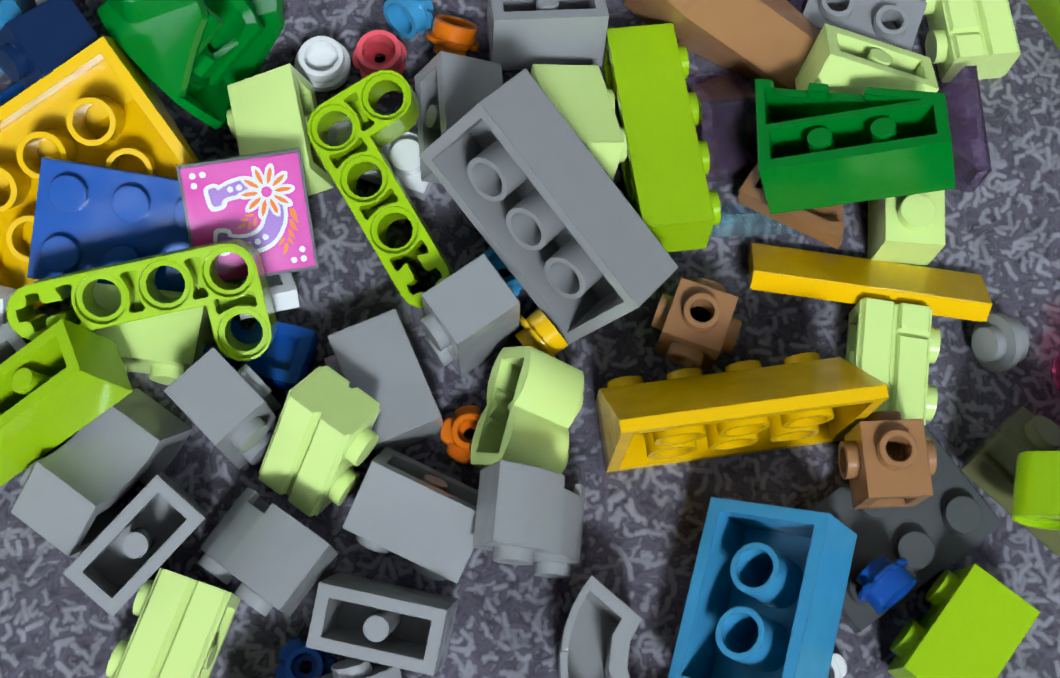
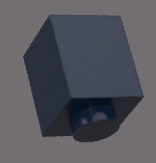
[0,0,99,89]

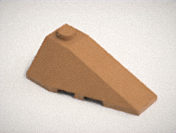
[623,0,820,89]

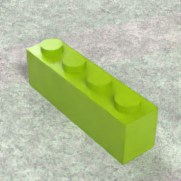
[602,23,721,252]
[0,318,133,487]

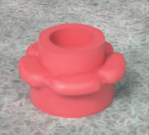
[352,30,407,79]

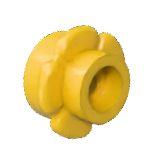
[514,308,568,358]

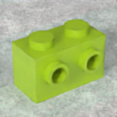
[886,564,1041,678]

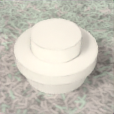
[295,36,351,92]

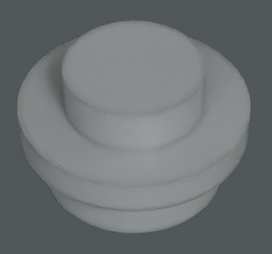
[971,313,1029,373]

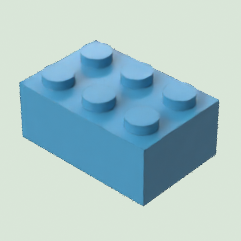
[668,497,857,678]

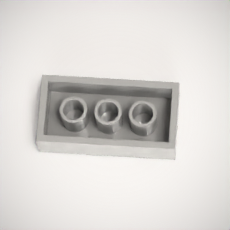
[419,68,679,345]

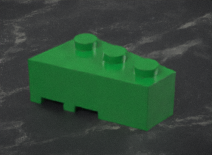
[755,78,956,215]

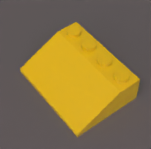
[0,36,199,311]
[595,352,889,473]

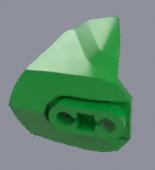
[97,0,285,130]

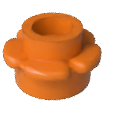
[426,14,480,56]
[440,405,482,464]

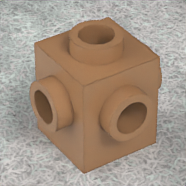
[651,277,742,371]
[838,411,937,509]

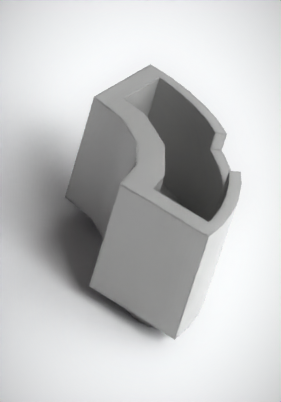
[11,388,193,557]
[473,460,586,579]
[197,487,338,617]
[558,575,642,678]

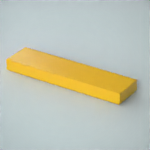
[748,243,992,322]

